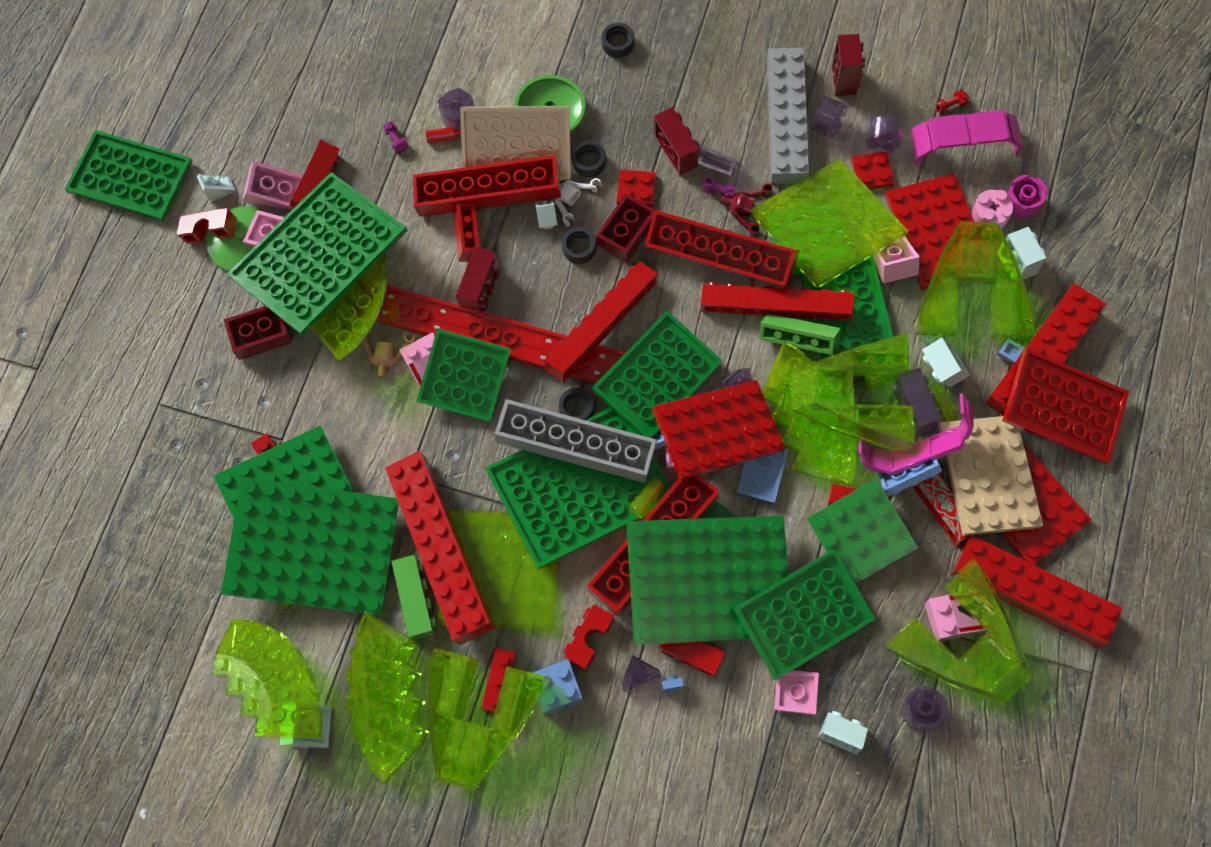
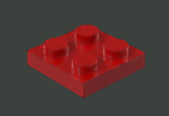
[851,151,895,192]
[616,169,656,207]

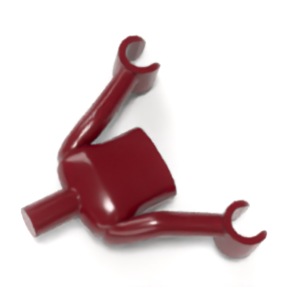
[720,183,772,238]

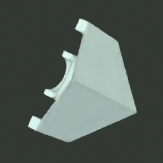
[197,174,235,202]

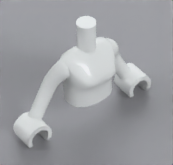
[554,178,602,227]

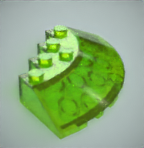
[311,254,387,362]
[761,341,858,486]
[346,612,428,784]
[212,619,322,739]

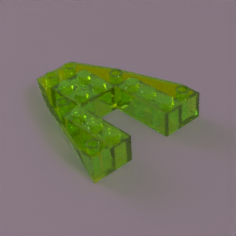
[915,221,1035,341]
[790,333,915,451]
[884,559,1032,705]
[428,648,552,791]

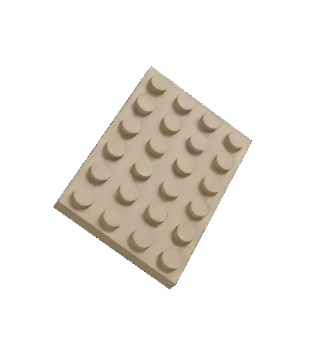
[460,106,571,180]
[938,416,1043,536]

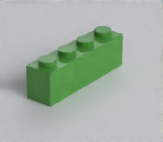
[759,313,841,355]
[392,555,437,641]

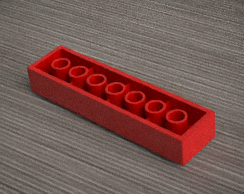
[413,155,562,217]
[645,210,800,287]
[986,283,1106,416]
[586,475,720,617]
[951,535,1123,649]

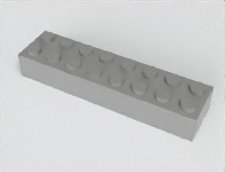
[767,48,809,184]
[494,399,657,483]

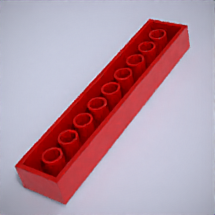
[385,451,496,645]

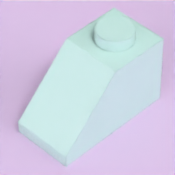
[535,199,557,229]

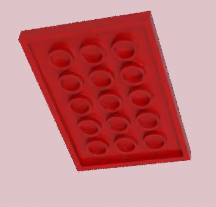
[884,173,993,290]
[1002,348,1130,464]
[652,380,786,480]
[1000,443,1092,565]

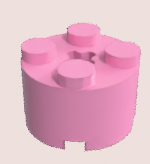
[971,190,1013,233]

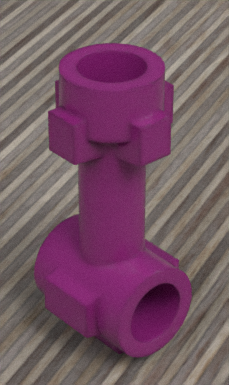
[384,122,409,153]
[702,177,736,198]

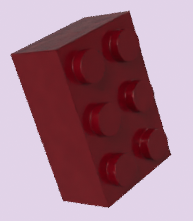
[832,34,865,96]
[654,107,700,176]
[596,194,654,262]
[455,247,501,312]
[224,306,292,360]

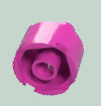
[1007,175,1047,219]

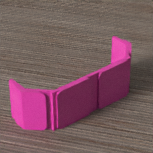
[911,110,1023,166]
[859,393,974,475]

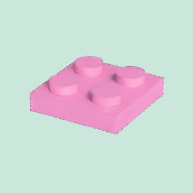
[774,670,819,715]

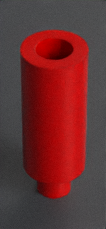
[425,127,461,143]

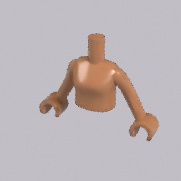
[356,331,417,378]

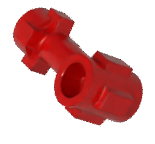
[935,89,970,113]

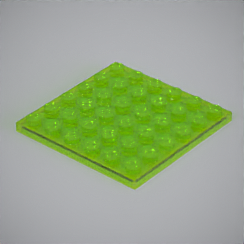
[751,158,908,288]
[434,509,559,632]

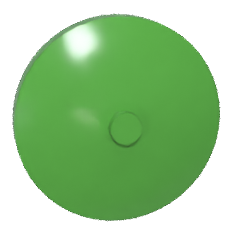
[514,75,585,134]
[206,206,265,272]

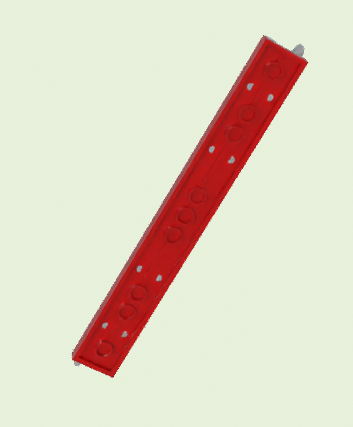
[346,278,626,384]

